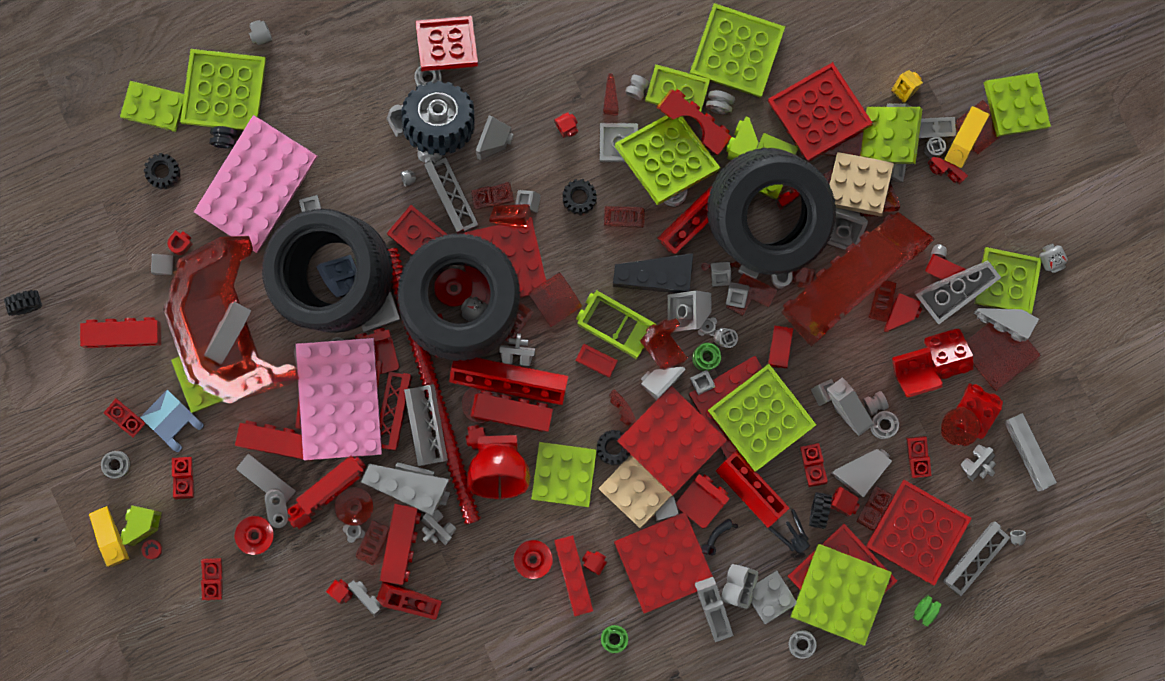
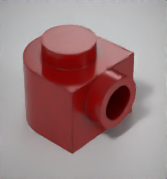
[554,112,578,138]
[167,230,193,255]
[465,424,486,450]
[287,503,313,529]
[582,550,607,576]
[325,579,353,604]

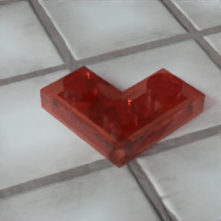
[726,273,777,316]

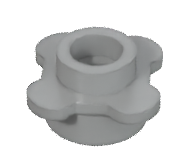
[698,317,717,336]
[343,520,365,543]

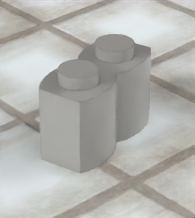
[721,564,758,609]

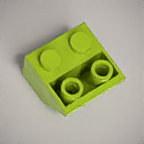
[726,117,758,160]
[121,505,162,546]

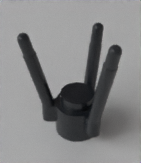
[764,509,810,554]

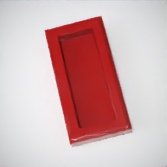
[575,344,618,378]

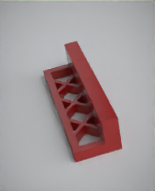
[380,372,412,451]

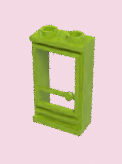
[576,290,656,359]

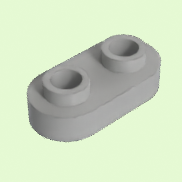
[265,489,288,528]

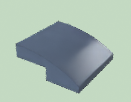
[316,255,356,297]

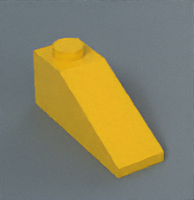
[891,70,923,103]
[944,106,990,168]
[89,506,130,567]

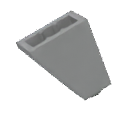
[827,377,874,436]
[831,449,892,498]

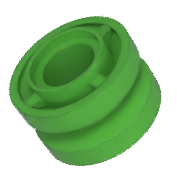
[692,343,721,371]
[913,595,941,627]
[601,625,628,653]

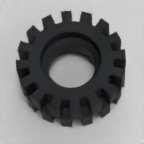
[144,153,180,190]
[563,179,597,215]
[4,290,42,316]
[597,430,630,465]
[809,492,832,529]

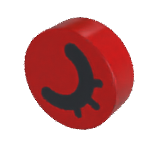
[141,540,162,559]

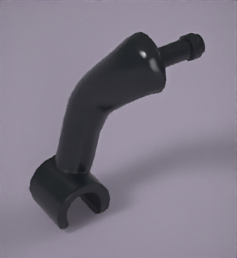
[701,519,738,556]

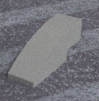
[204,302,251,364]
[236,454,296,503]
[694,577,733,642]

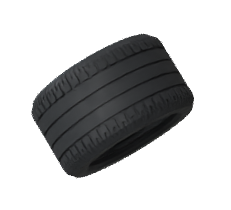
[707,148,836,275]
[262,209,393,333]
[398,233,520,361]

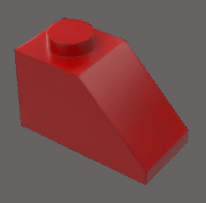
[883,293,922,332]
[831,487,860,517]

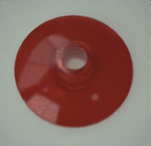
[335,487,374,526]

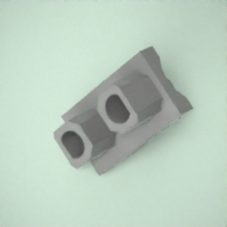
[499,334,535,366]
[961,445,996,481]
[421,509,456,545]

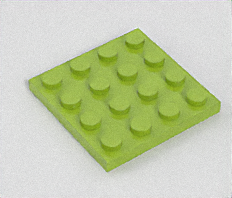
[690,3,785,98]
[180,49,266,131]
[614,116,720,205]
[708,364,816,472]
[791,544,892,646]

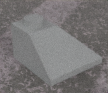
[476,115,514,160]
[828,208,868,253]
[667,291,712,333]
[641,367,686,401]

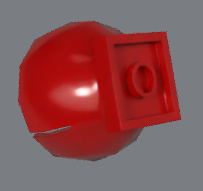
[467,435,530,499]

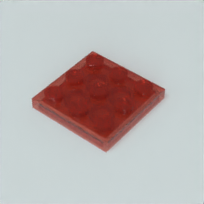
[966,322,1041,391]

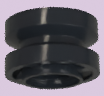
[209,126,237,149]

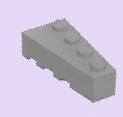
[914,260,1001,324]
[361,464,450,515]

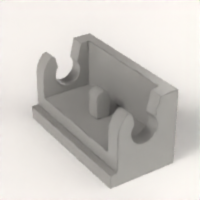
[919,117,956,138]

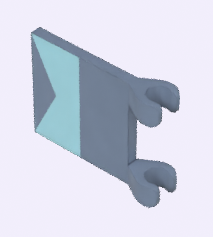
[140,390,204,452]

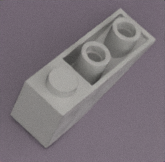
[974,308,1039,342]

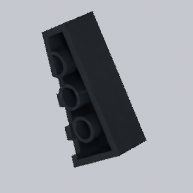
[613,253,693,293]

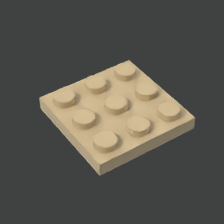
[830,152,894,216]
[598,455,672,529]

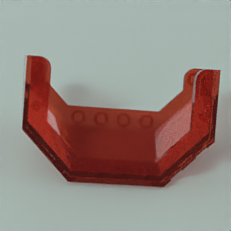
[781,212,935,347]
[163,236,299,404]

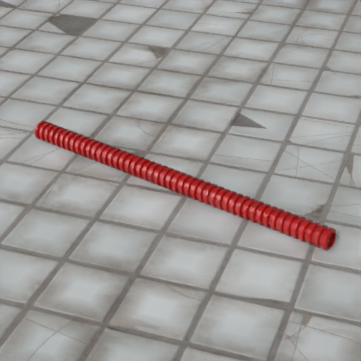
[388,248,481,524]

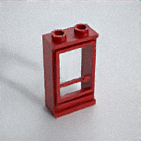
[296,455,367,517]

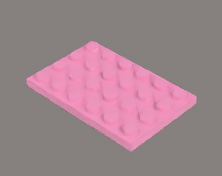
[194,115,318,253]
[296,338,382,460]

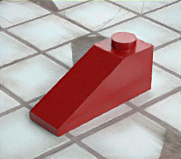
[377,582,442,620]

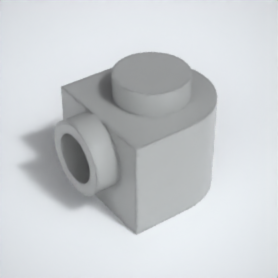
[249,20,272,46]
[771,272,792,289]

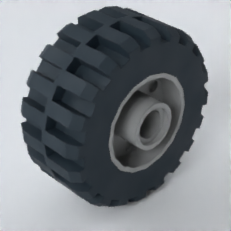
[401,81,475,155]

